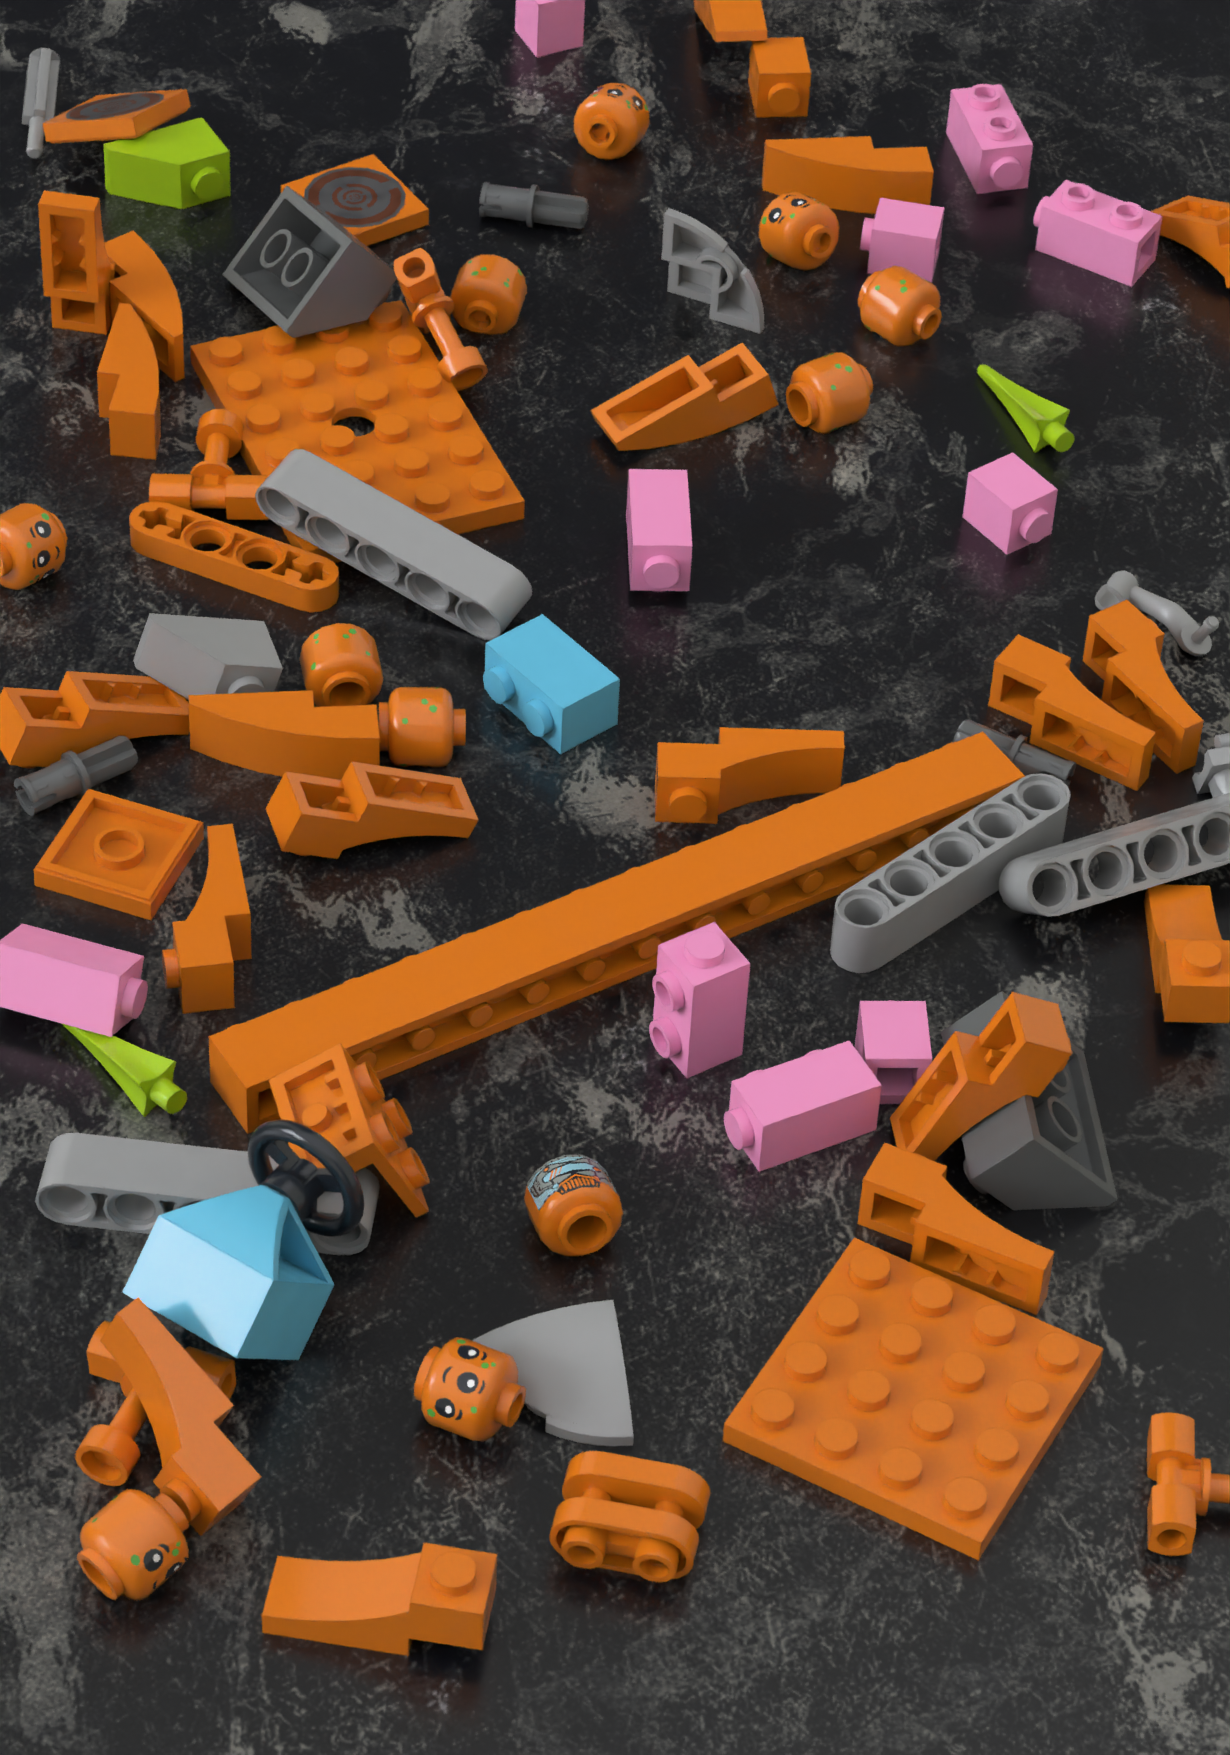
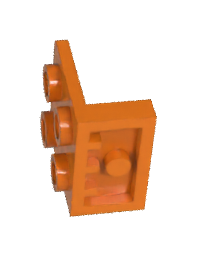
[269,1043,430,1218]

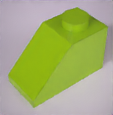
[104,117,231,209]

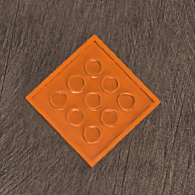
[722,1238,1104,1561]

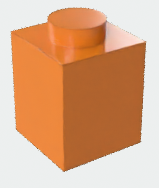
[748,37,811,118]

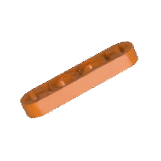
[129,501,339,612]

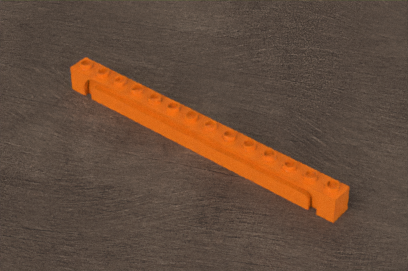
[209,732,1025,1134]

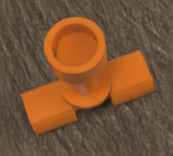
[394,248,488,391]
[149,409,269,520]
[75,1321,236,1486]
[1147,1413,1230,1556]

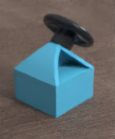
[123,1120,364,1360]

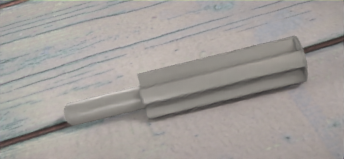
[22,48,60,159]

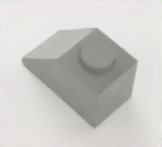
[133,613,283,700]

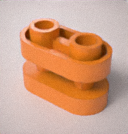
[549,1451,710,1582]

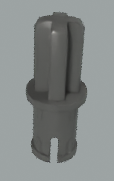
[479,182,589,229]
[953,719,1076,787]
[14,735,138,816]

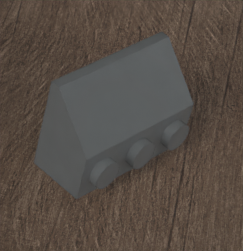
[222,186,397,338]
[941,991,1118,1210]

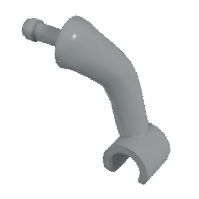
[1095,571,1219,657]

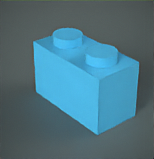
[483,614,620,754]

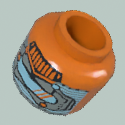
[524,1154,623,1257]

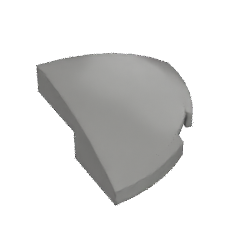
[661,208,764,334]
[473,1300,634,1446]

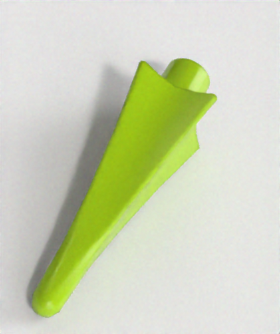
[977,364,1074,453]
[62,1024,187,1117]

